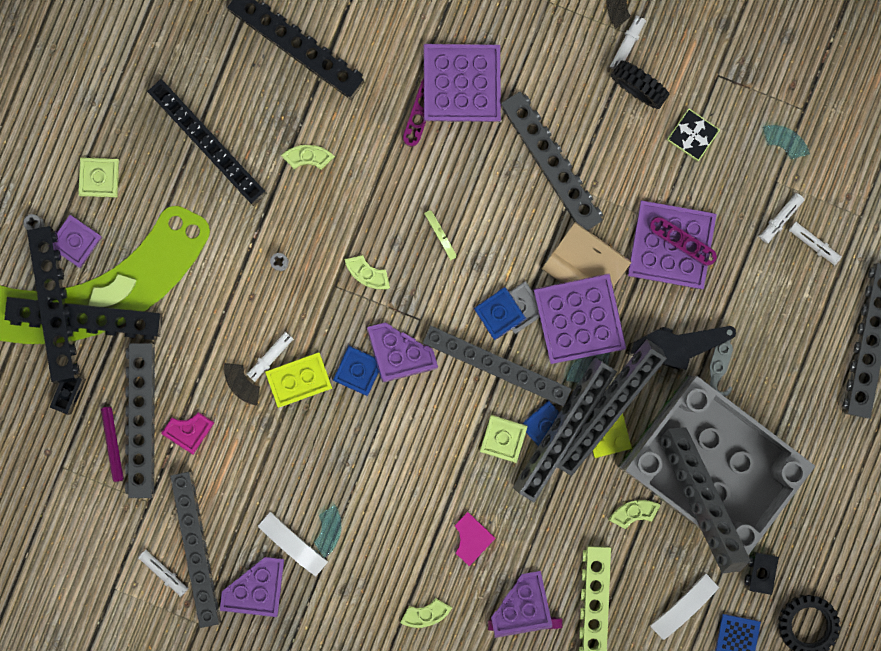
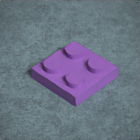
[48,215,102,268]

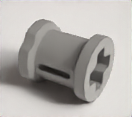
[23,214,44,230]
[270,253,289,271]

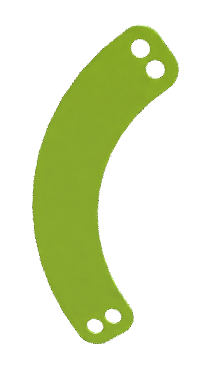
[0,206,210,344]

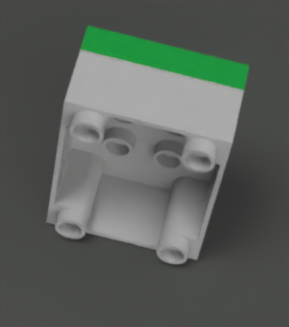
[618,375,815,555]

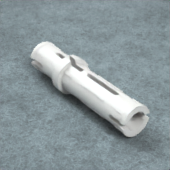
[609,16,646,70]
[759,193,805,244]
[789,221,842,266]
[246,332,294,382]
[138,549,189,597]

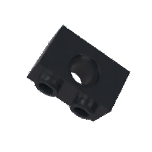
[50,375,86,415]
[744,551,779,595]

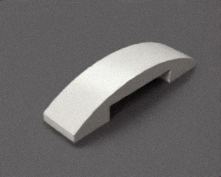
[258,512,328,577]
[650,573,719,640]

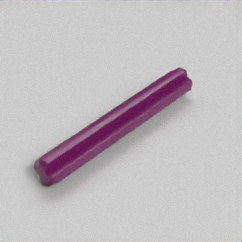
[101,406,124,482]

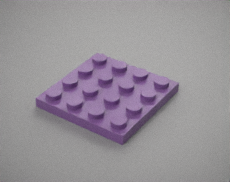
[424,44,501,122]
[628,200,717,290]
[534,273,626,364]

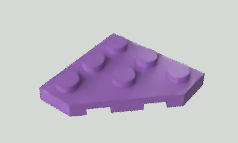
[366,323,438,383]
[220,557,284,617]
[491,571,552,638]

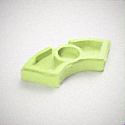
[281,145,335,170]
[424,210,457,260]
[344,255,390,290]
[88,275,137,307]
[608,500,661,529]
[400,598,452,628]

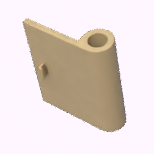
[542,222,632,287]

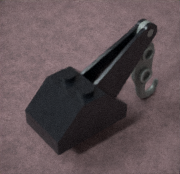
[627,326,736,397]

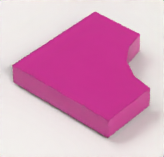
[161,412,215,455]
[454,512,496,566]

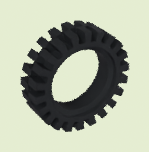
[611,60,670,109]
[778,595,841,651]

